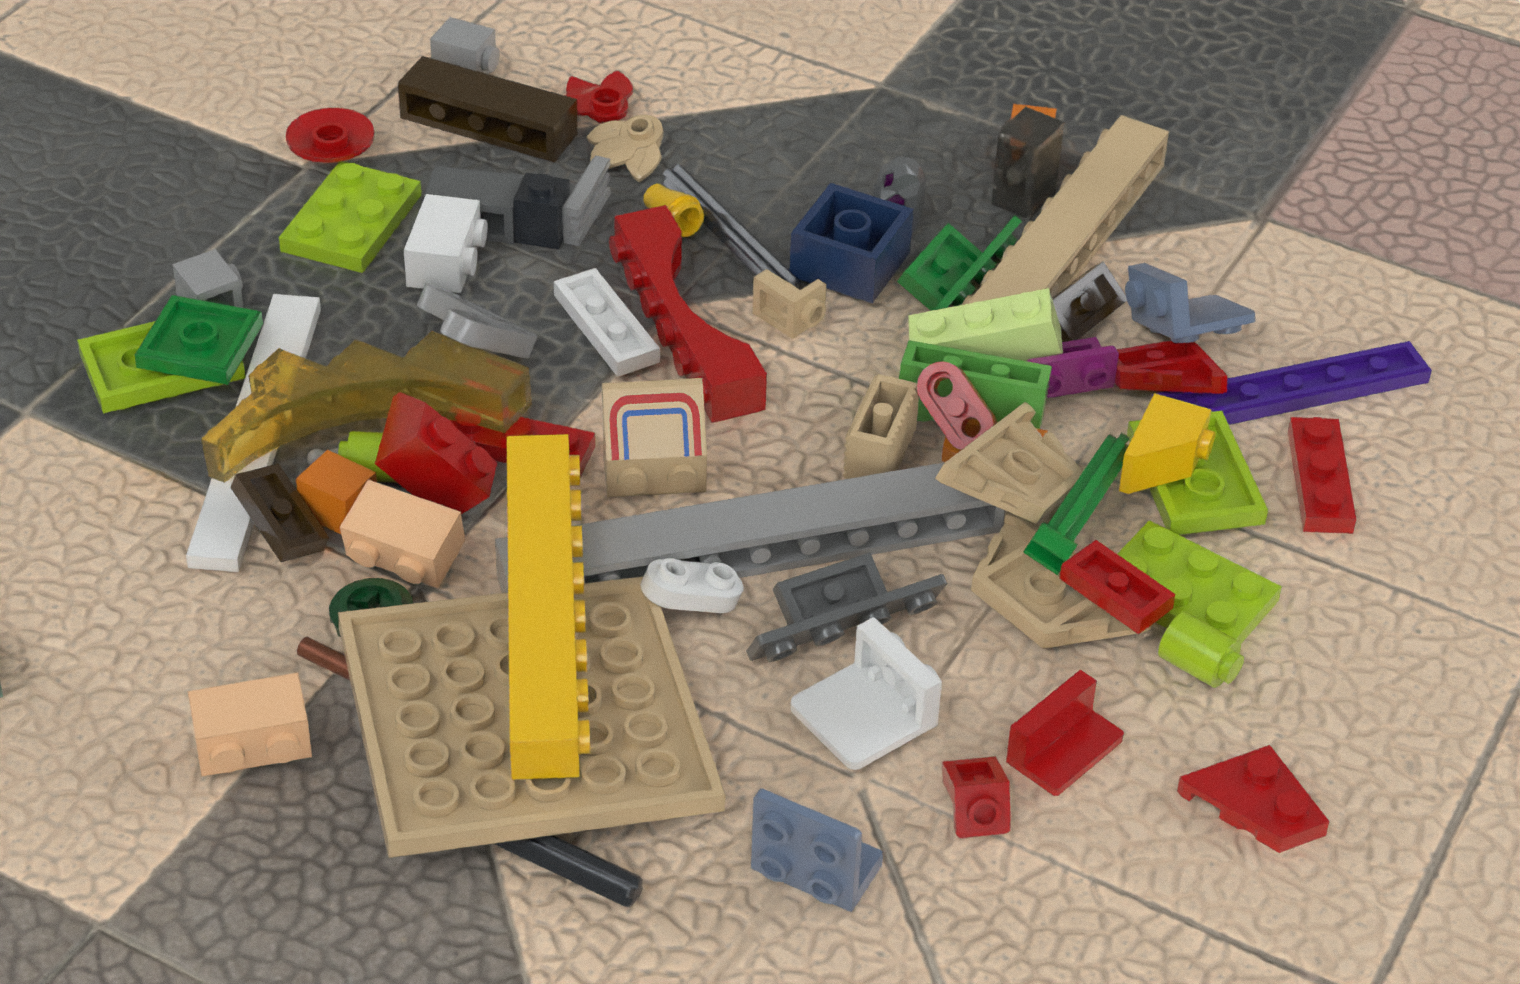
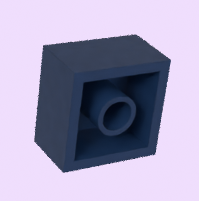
[790,183,914,303]

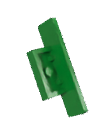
[897,215,1022,311]

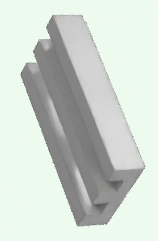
[562,155,611,246]

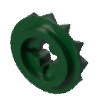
[329,578,413,637]

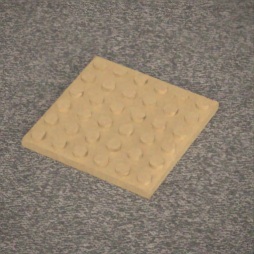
[338,576,726,858]

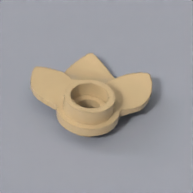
[587,114,664,182]

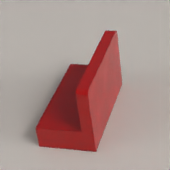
[1006,669,1124,796]

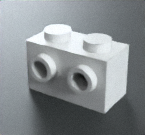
[404,194,488,293]

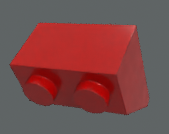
[375,392,498,515]

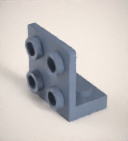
[751,789,883,912]

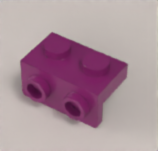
[1026,337,1119,398]

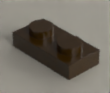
[1052,261,1127,342]
[230,463,329,562]

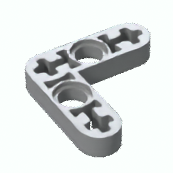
[417,283,538,359]

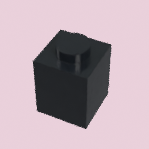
[513,173,570,250]

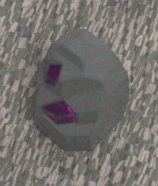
[873,155,926,233]

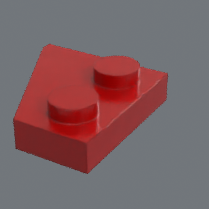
[1115,340,1228,394]
[1177,745,1330,853]

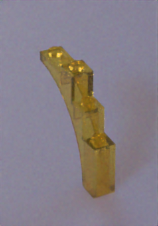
[201,331,532,483]

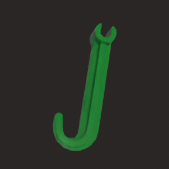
[1023,432,1130,575]

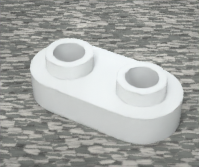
[641,558,743,613]

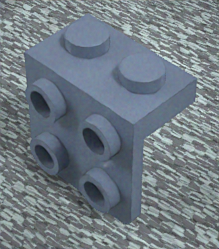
[1125,263,1256,343]

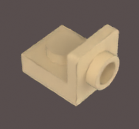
[753,269,826,339]

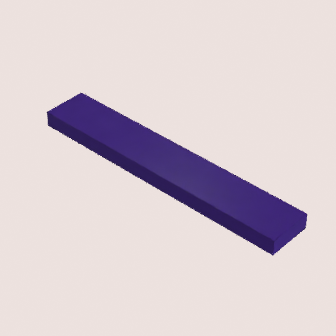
[1151,341,1432,425]

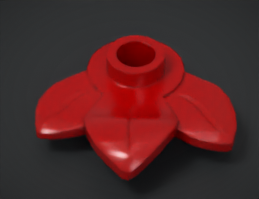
[564,71,633,124]

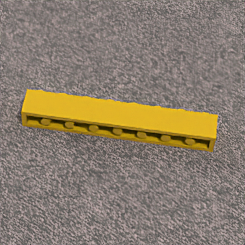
[507,434,590,780]

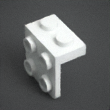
[790,617,942,770]

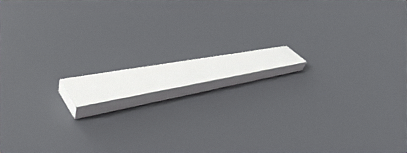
[186,294,321,572]

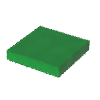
[134,295,263,385]

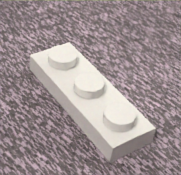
[554,268,660,377]

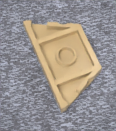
[935,402,1083,524]
[971,512,1152,649]

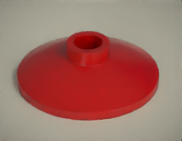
[286,107,375,163]

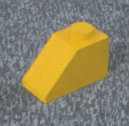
[1119,393,1215,494]

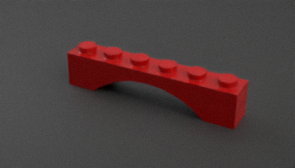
[609,205,767,423]

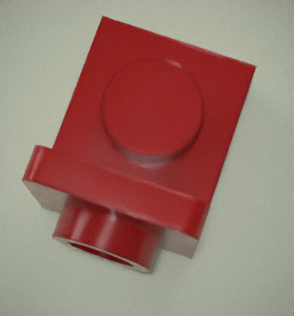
[942,756,1011,838]

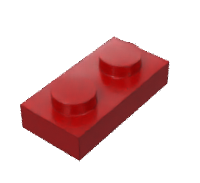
[1060,540,1176,635]

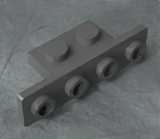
[746,552,948,662]

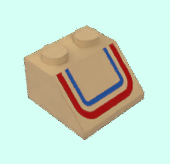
[602,378,707,497]

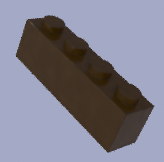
[398,56,578,163]

